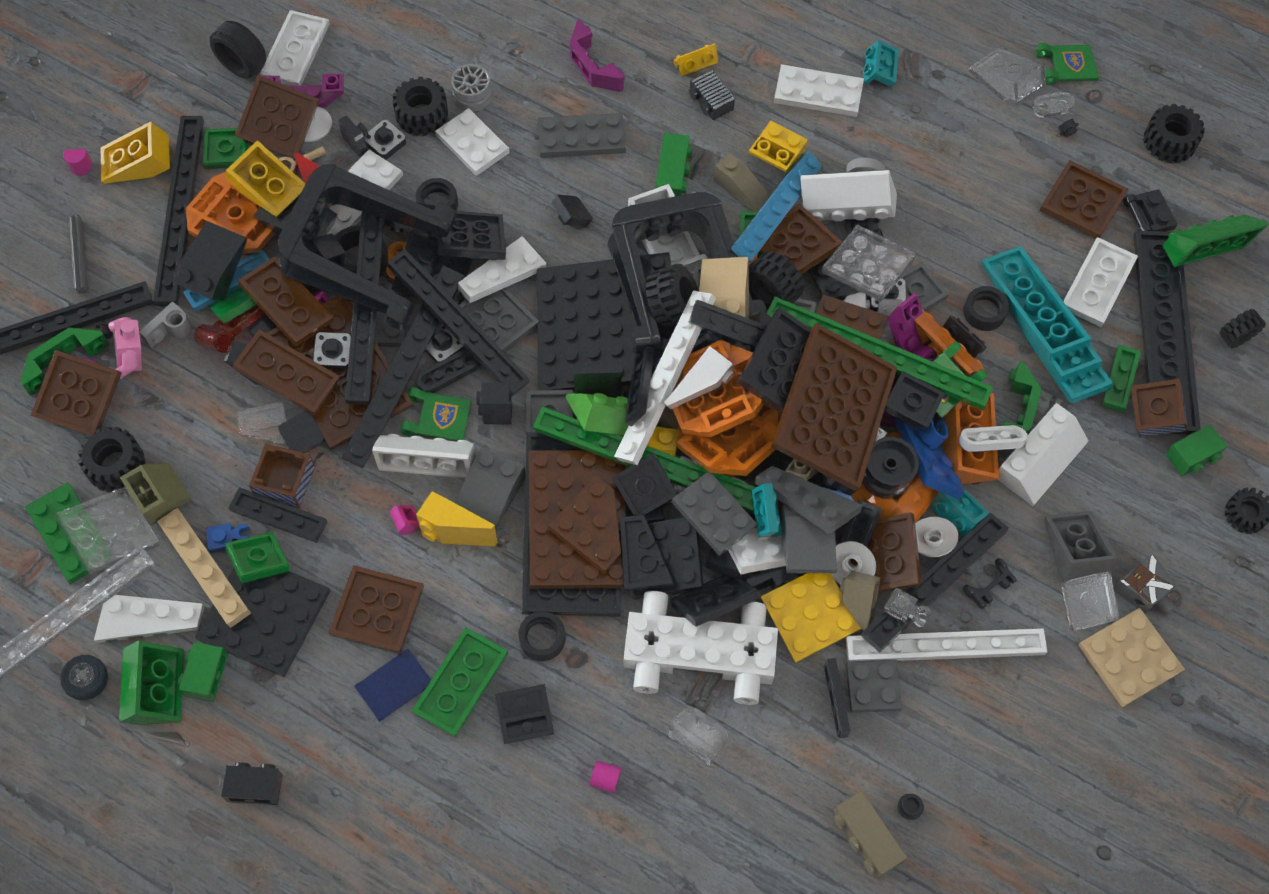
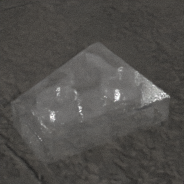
[236,401,287,446]

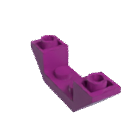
[570,19,625,92]
[262,73,344,107]
[887,293,936,362]

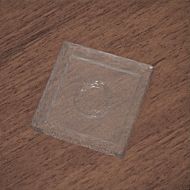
[1061,571,1120,631]

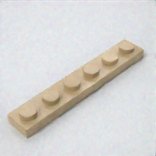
[157,508,251,628]

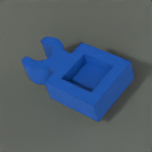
[206,524,250,553]

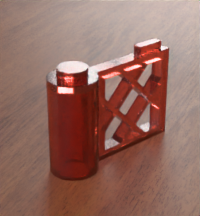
[194,305,265,353]

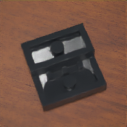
[495,684,554,744]

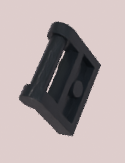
[1123,189,1177,232]

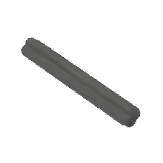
[69,215,88,294]

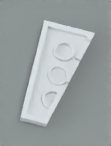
[458,236,546,303]
[94,594,204,643]

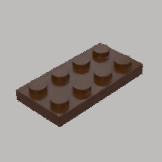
[238,256,333,347]
[233,329,340,416]

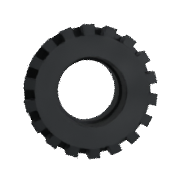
[392,77,448,136]
[1143,104,1205,163]
[749,251,805,310]
[646,264,699,327]
[78,427,146,492]

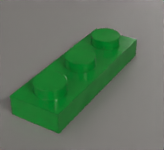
[1101,345,1141,413]

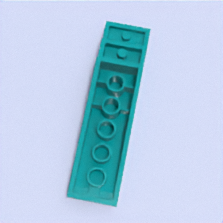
[982,246,1113,404]

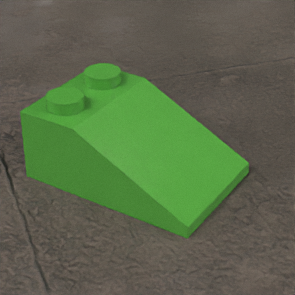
[566,393,629,435]

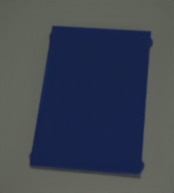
[354,649,431,722]

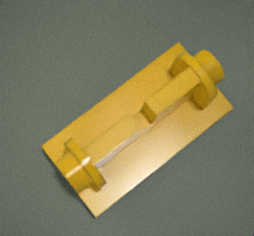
[674,43,718,76]

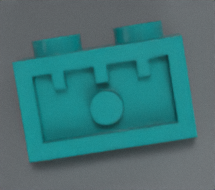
[863,40,899,87]
[752,483,782,538]
[930,487,989,538]

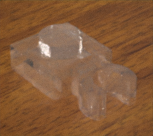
[883,587,932,627]

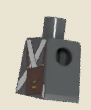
[1113,554,1177,616]

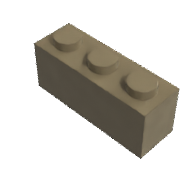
[833,791,907,879]

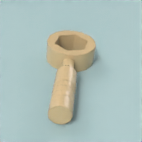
[279,146,326,174]

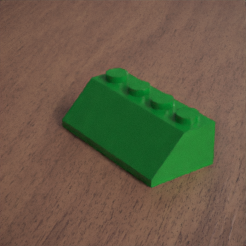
[1162,215,1269,267]

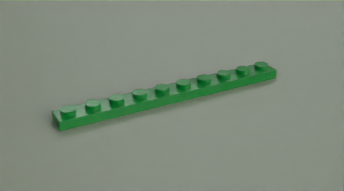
[767,297,993,410]
[533,406,756,514]

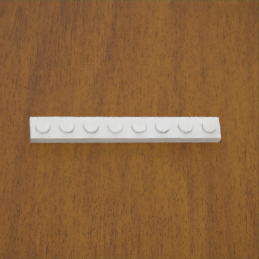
[614,291,716,465]
[846,628,1047,662]

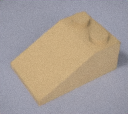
[699,257,749,319]

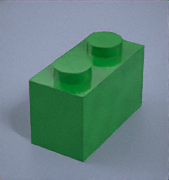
[1166,424,1228,476]
[178,642,228,702]

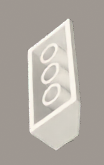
[801,170,897,222]
[998,403,1088,506]
[372,434,476,478]

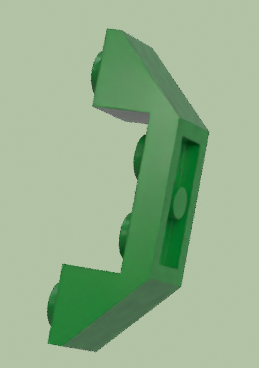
[20,328,110,395]
[997,361,1042,452]

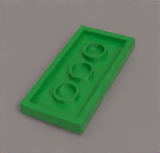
[25,482,114,584]
[412,627,508,738]

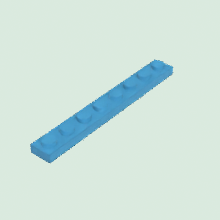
[730,151,822,263]

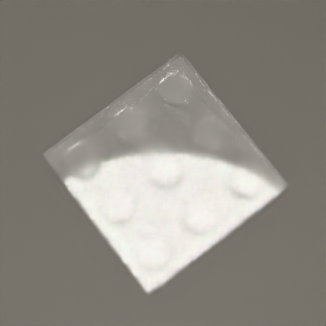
[822,225,916,302]
[57,487,159,574]

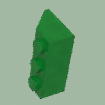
[119,641,184,725]

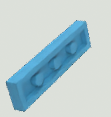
[183,249,269,313]

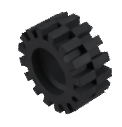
[1219,309,1266,349]
[1224,487,1269,534]

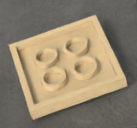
[1078,608,1185,708]

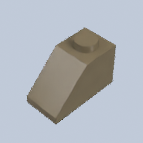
[840,571,881,630]

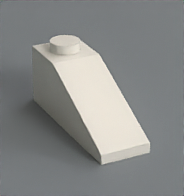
[664,346,734,409]

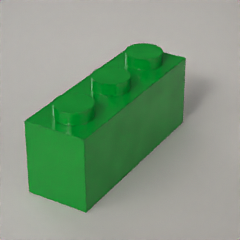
[655,133,693,196]

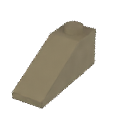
[714,153,770,212]

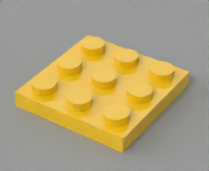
[760,573,861,663]

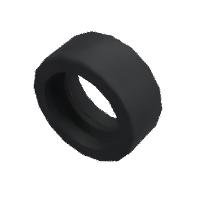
[416,178,458,211]
[963,286,1009,331]
[518,611,566,662]

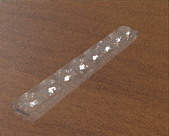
[0,545,156,680]

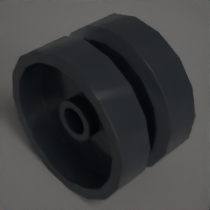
[862,437,919,499]

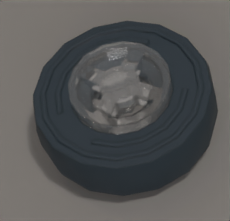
[60,655,108,700]

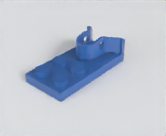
[894,417,965,499]

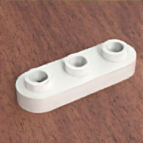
[959,425,1027,452]

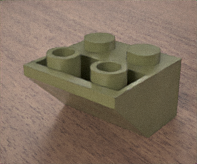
[120,463,192,525]

